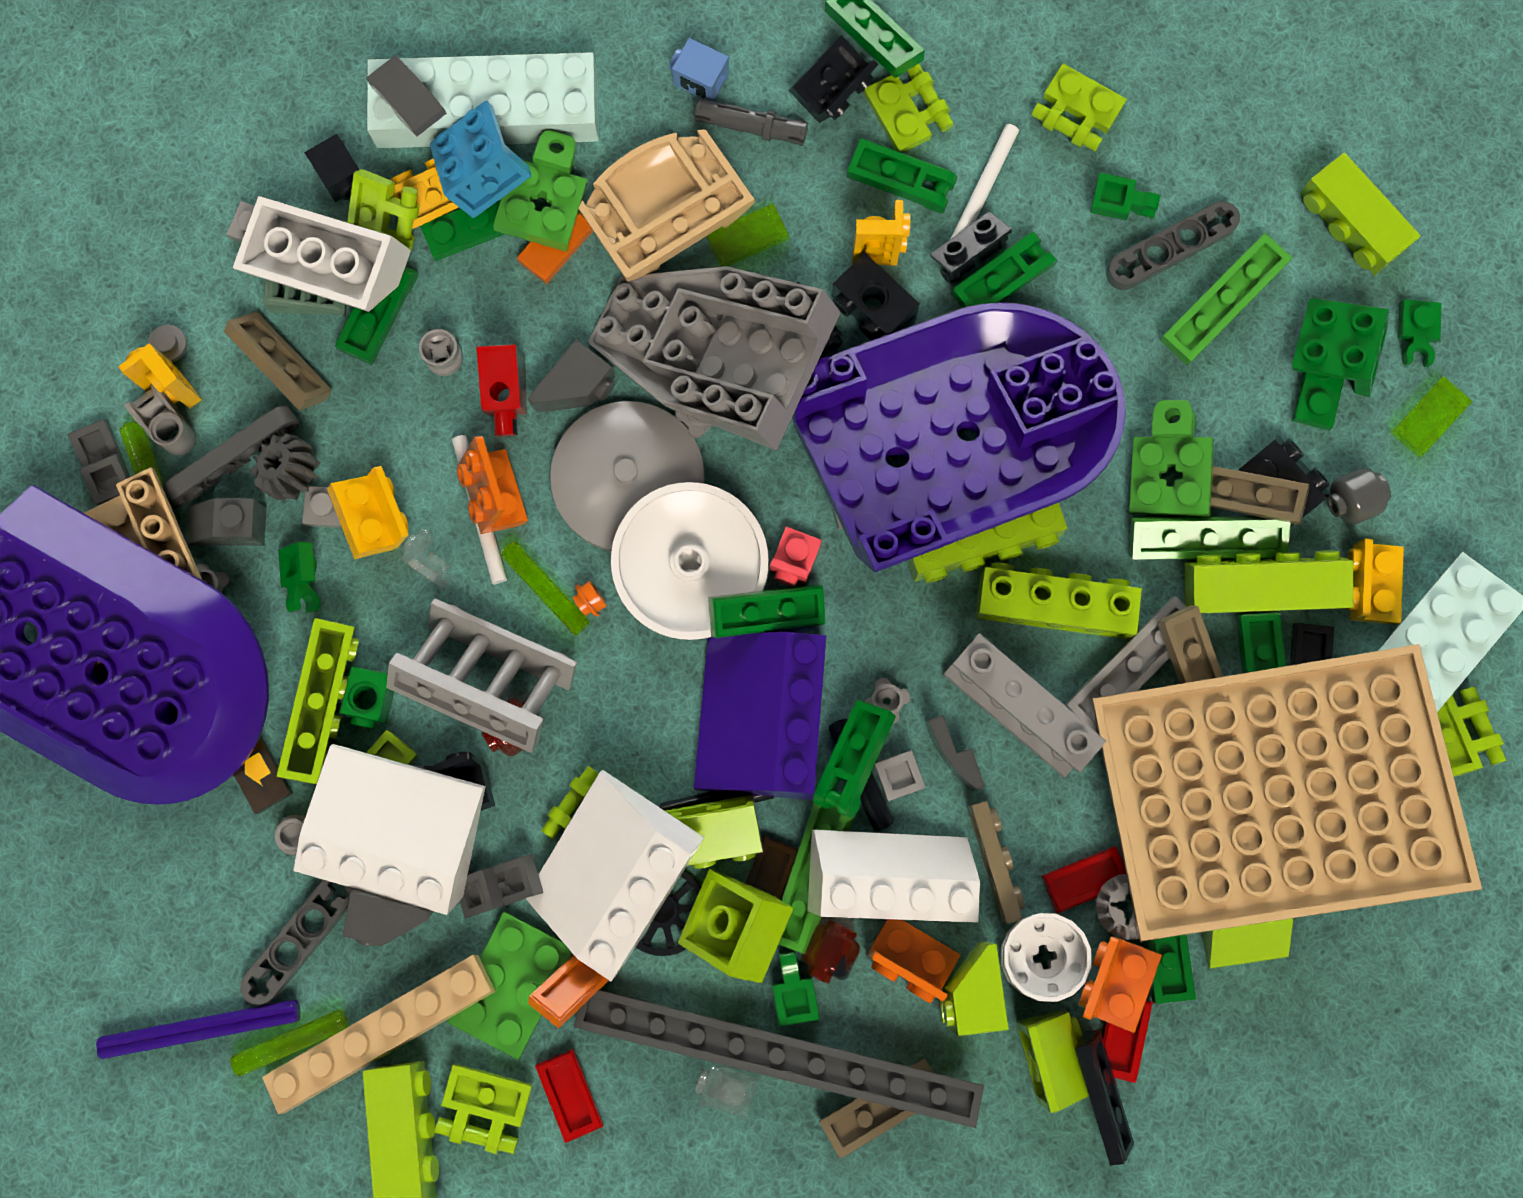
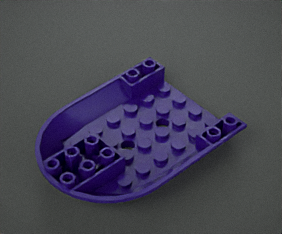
[792,303,1126,573]
[0,485,269,805]

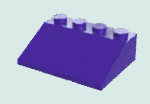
[694,632,827,800]

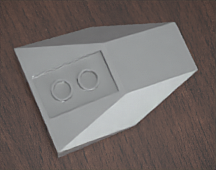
[588,266,841,451]

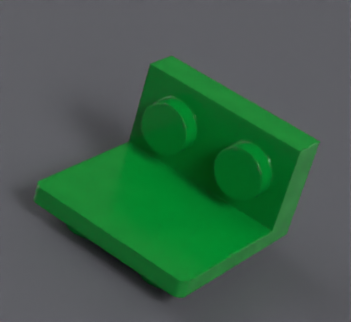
[1292,298,1389,397]

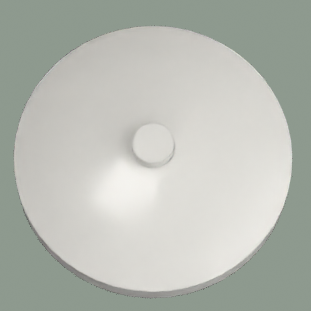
[611,482,769,640]

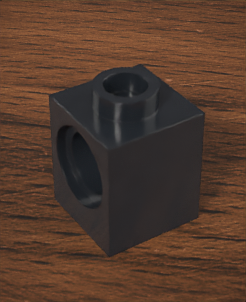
[304,134,360,203]

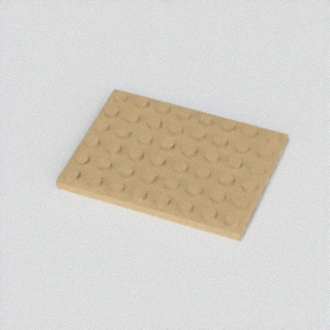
[1092,644,1482,942]

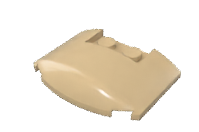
[579,130,755,282]

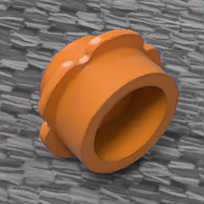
[572,580,607,617]

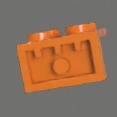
[457,436,528,534]
[866,919,961,1004]
[1079,937,1162,1033]

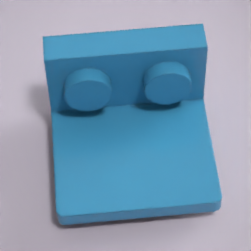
[430,101,532,219]

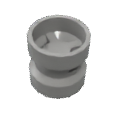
[419,329,463,376]

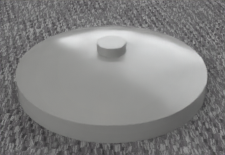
[550,401,705,552]

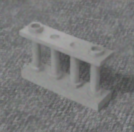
[386,599,577,753]
[943,633,1106,778]

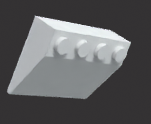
[293,744,486,915]
[526,770,704,981]

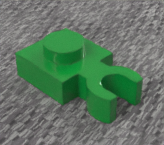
[1398,299,1442,367]

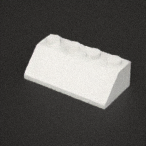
[233,196,411,312]
[807,830,980,922]

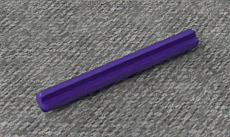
[96,1000,300,1059]

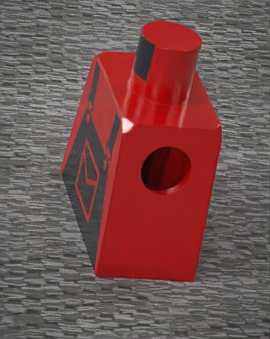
[476,345,527,437]

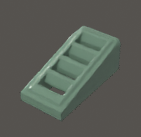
[263,279,347,316]

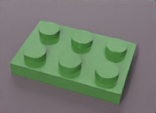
[447,912,573,1060]

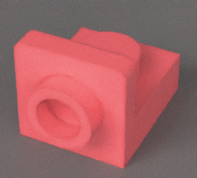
[769,527,822,587]

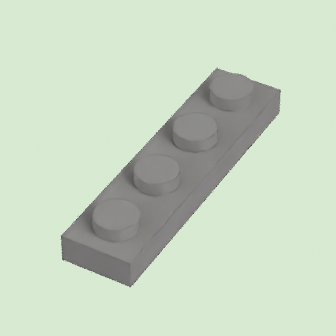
[1064,596,1186,732]

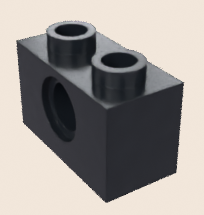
[831,252,920,341]

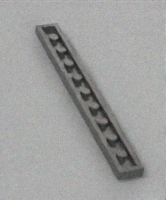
[574,990,984,1128]

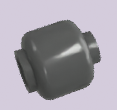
[1327,468,1391,525]

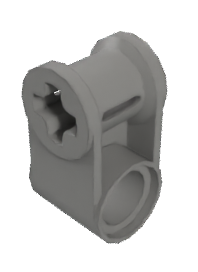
[124,383,196,456]

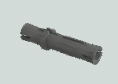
[695,97,808,146]

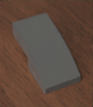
[366,55,447,137]
[67,419,130,505]
[925,715,985,791]
[460,854,543,918]

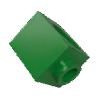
[340,666,394,729]

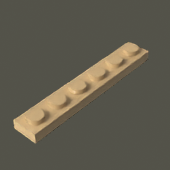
[262,955,496,1114]

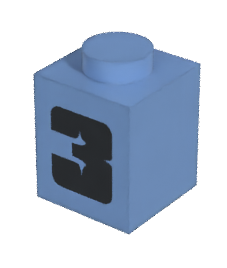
[670,38,729,101]

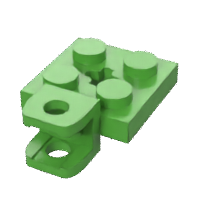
[493,130,588,252]
[1129,400,1214,517]

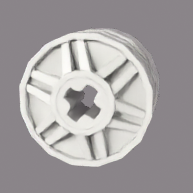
[1000,913,1092,1002]

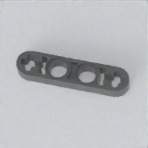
[1106,201,1240,290]
[162,405,300,508]
[240,880,353,1005]

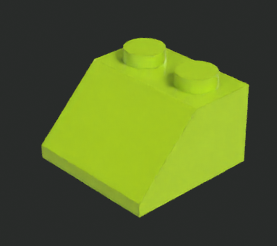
[678,869,794,983]
[1202,918,1293,969]
[938,941,1009,1036]
[1016,1009,1089,1113]

